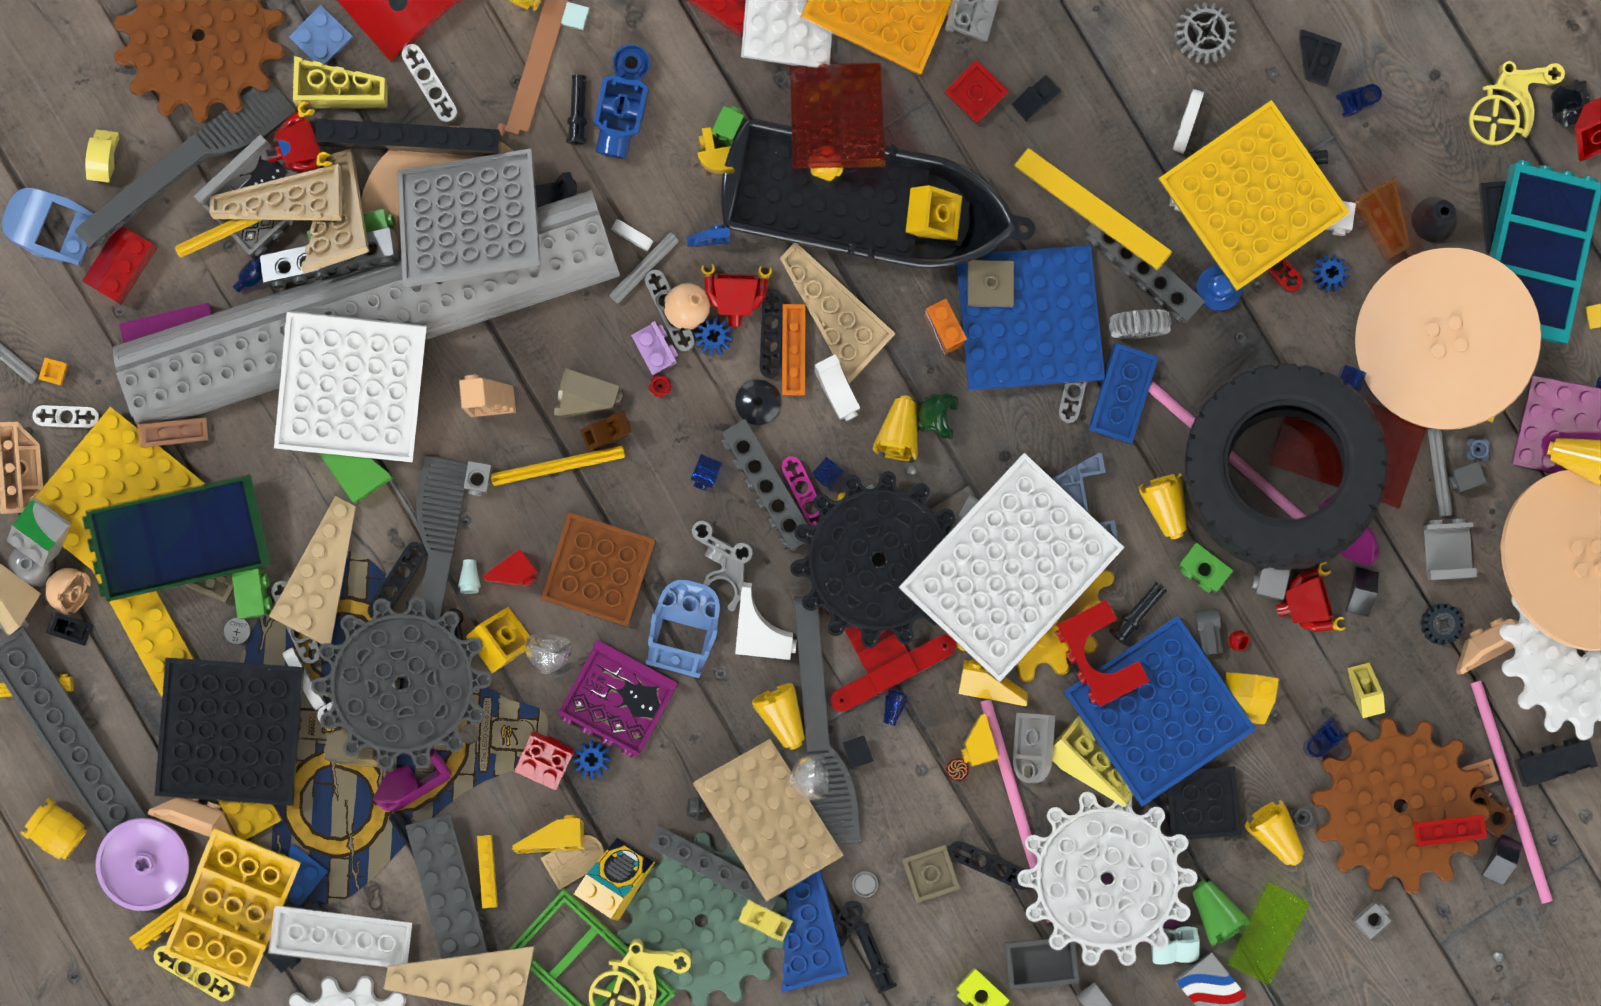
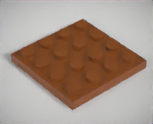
[540,512,656,627]

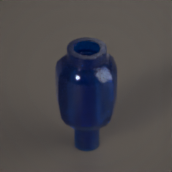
[232,256,263,293]

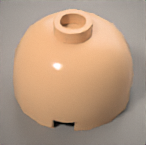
[664,283,711,330]
[46,568,91,615]

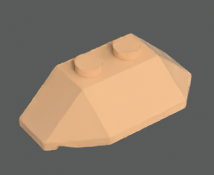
[0,422,43,514]
[1456,617,1519,675]
[148,797,237,837]

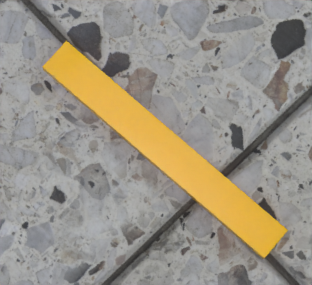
[1014,148,1172,271]

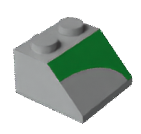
[7,497,71,567]

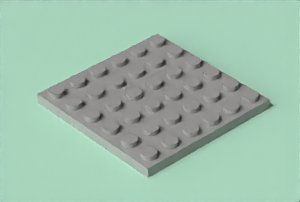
[398,149,541,288]

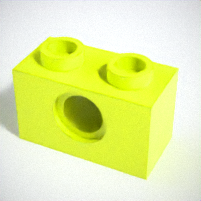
[956,968,1010,1006]

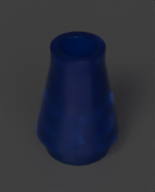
[883,690,907,726]

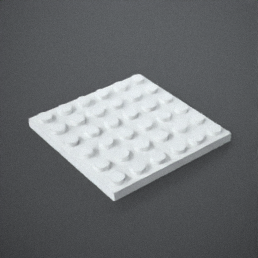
[274,311,426,462]

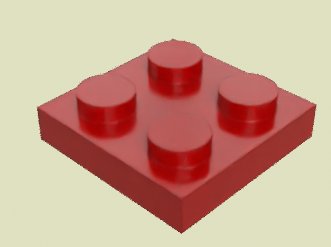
[944,60,1009,125]

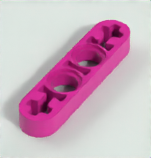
[782,456,820,526]

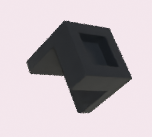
[843,736,873,769]

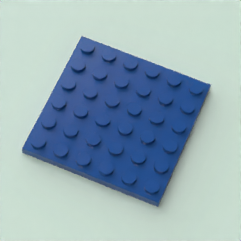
[956,245,1105,391]
[1064,616,1256,807]

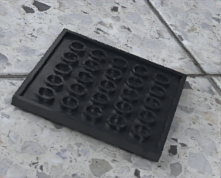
[154,657,304,806]

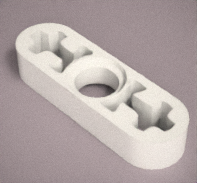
[1172,89,1204,154]
[33,405,101,429]
[282,647,326,710]

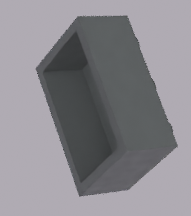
[1003,937,1079,990]

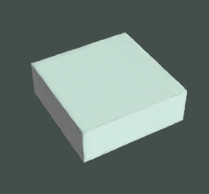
[561,2,589,31]

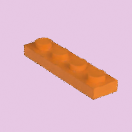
[782,304,805,396]

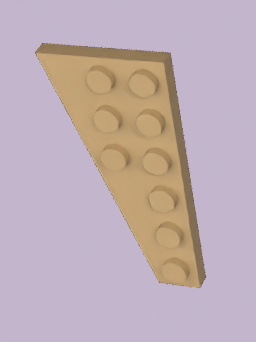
[301,148,369,274]
[210,164,342,221]
[780,243,896,384]
[269,496,356,645]
[384,946,534,1006]

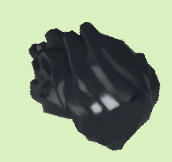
[1550,79,1590,128]

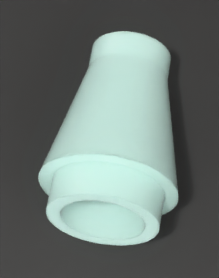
[458,559,481,594]

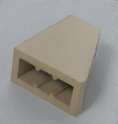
[0,564,41,635]

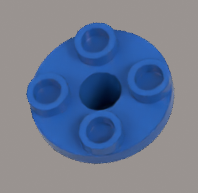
[1196,266,1242,311]

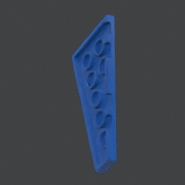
[782,870,849,993]

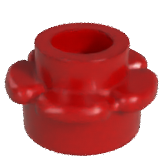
[649,375,671,398]
[1229,629,1250,651]

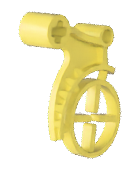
[1468,61,1565,145]
[589,938,692,1006]

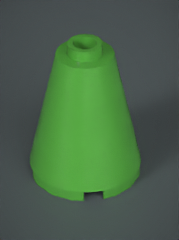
[1192,880,1251,947]

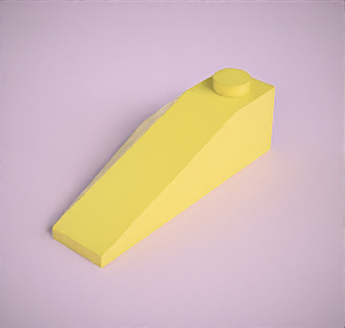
[1052,716,1133,806]

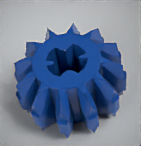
[1311,254,1350,293]
[694,318,733,357]
[572,740,612,779]

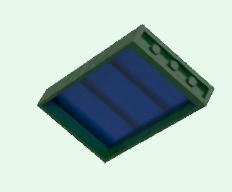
[82,474,271,602]

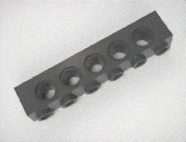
[1084,223,1205,324]
[260,228,401,288]
[720,419,808,552]
[648,824,780,911]

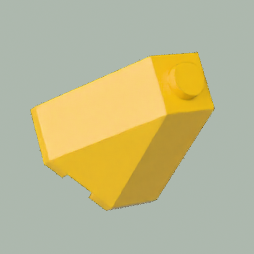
[1224,672,1279,725]

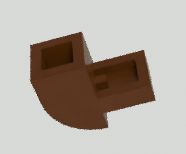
[580,411,632,451]

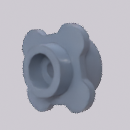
[1466,438,1490,461]

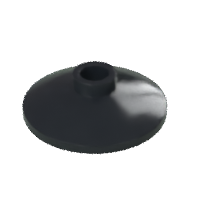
[735,380,781,425]

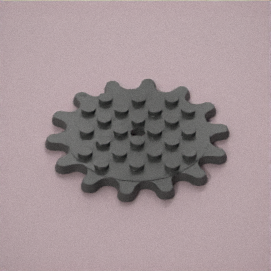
[311,597,492,770]

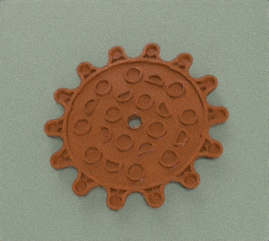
[114,0,285,122]
[1310,717,1490,894]

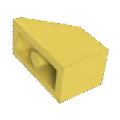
[1347,662,1385,718]

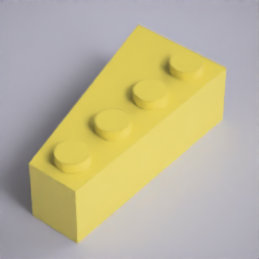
[293,56,388,108]

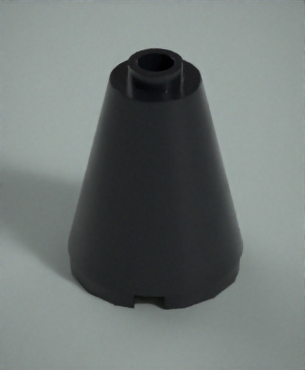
[1411,197,1457,242]

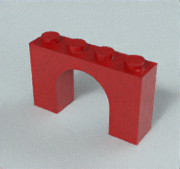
[1055,599,1149,707]

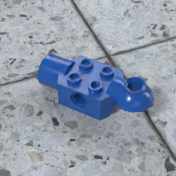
[594,44,650,159]

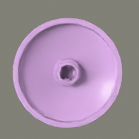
[96,818,190,911]

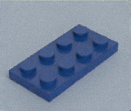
[1088,343,1159,444]

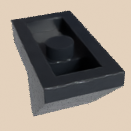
[1011,75,1061,122]

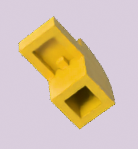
[697,127,735,175]

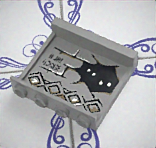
[194,134,299,258]

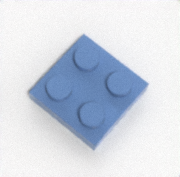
[289,5,354,65]

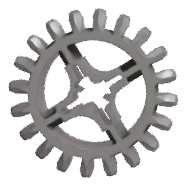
[1175,2,1236,64]
[1109,309,1171,339]

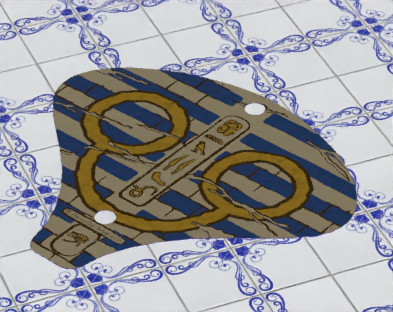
[239,551,548,904]

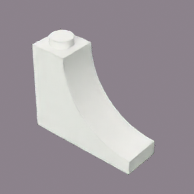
[815,354,860,421]
[735,582,797,660]

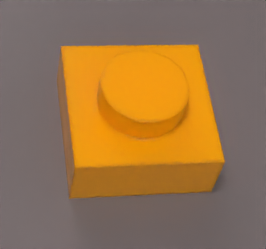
[39,358,69,386]

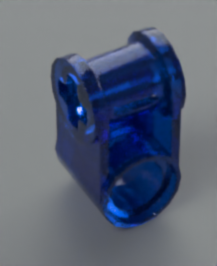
[1336,84,1382,118]
[1303,717,1347,758]

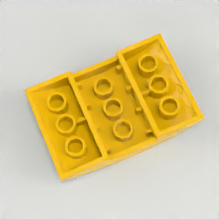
[163,827,301,987]

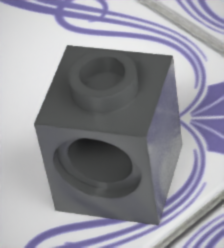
[1448,461,1487,493]

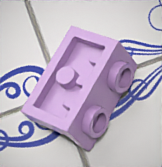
[631,321,678,376]

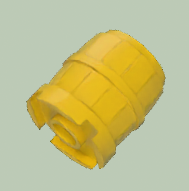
[21,797,87,860]

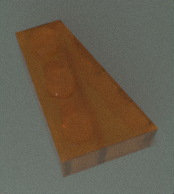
[1352,177,1410,261]

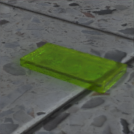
[1227,882,1310,986]

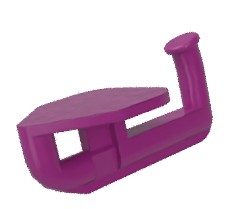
[1319,494,1380,566]
[373,748,451,811]

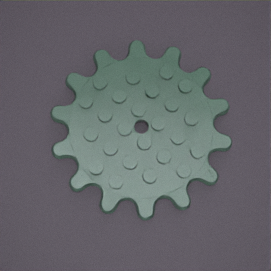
[615,831,788,1006]

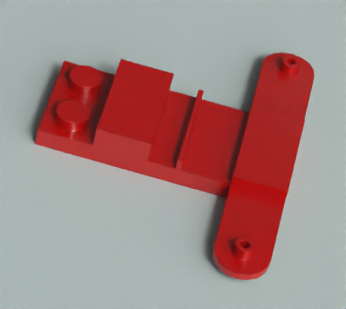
[830,626,956,712]

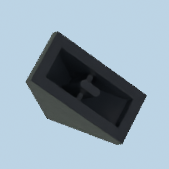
[1346,567,1379,617]
[45,611,93,646]
[1482,834,1522,885]

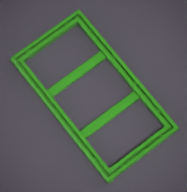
[510,889,676,1006]

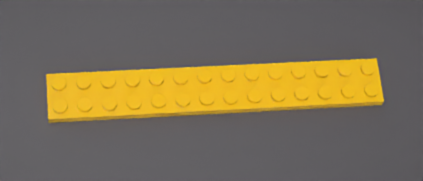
[93,571,282,840]

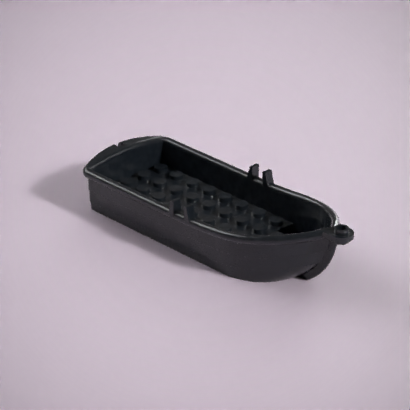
[721,119,1035,268]

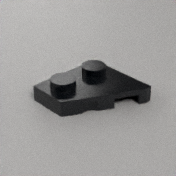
[1299,29,1342,87]

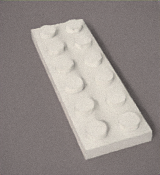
[269,906,412,967]

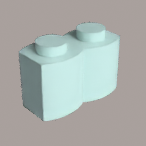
[1151,927,1199,964]

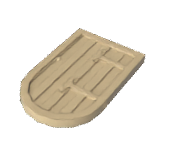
[541,835,604,890]

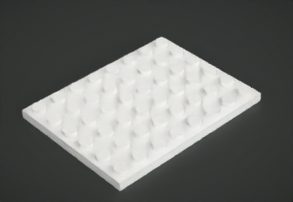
[898,453,1125,682]

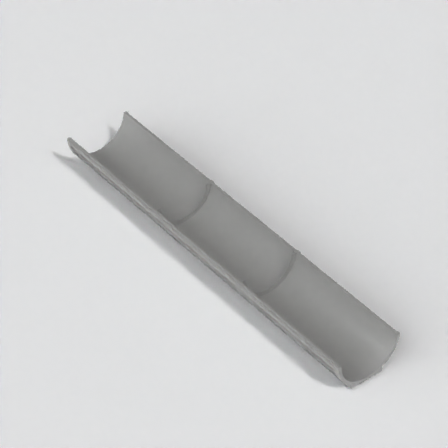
[113,190,620,424]

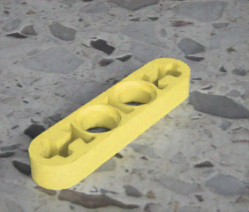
[154,945,236,1001]

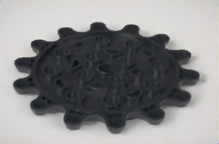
[790,471,955,648]

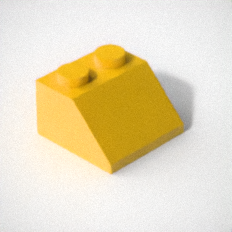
[906,185,962,241]
[466,606,535,674]
[961,714,999,766]

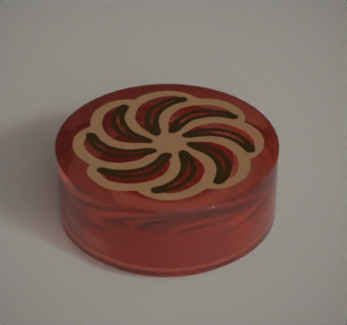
[946,758,969,781]

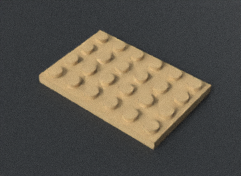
[693,739,843,902]

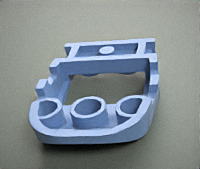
[2,188,94,267]
[646,580,720,678]

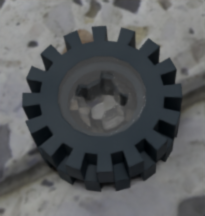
[1420,603,1465,645]

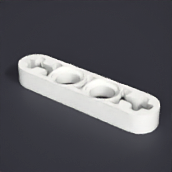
[402,44,458,124]

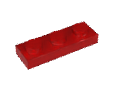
[1413,815,1487,846]

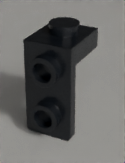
[535,172,577,208]

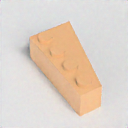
[459,375,516,417]

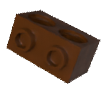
[1471,787,1515,838]

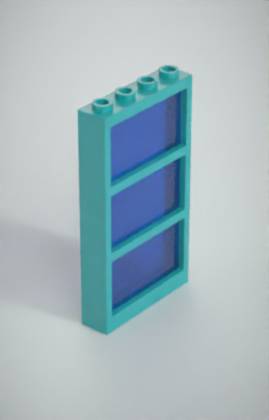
[1490,160,1601,345]

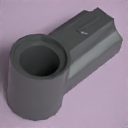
[1194,608,1222,655]

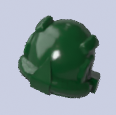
[918,393,959,439]

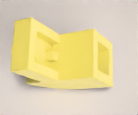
[86,129,119,183]
[738,900,793,942]

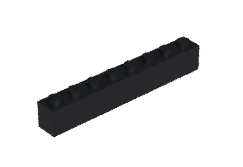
[315,119,501,156]

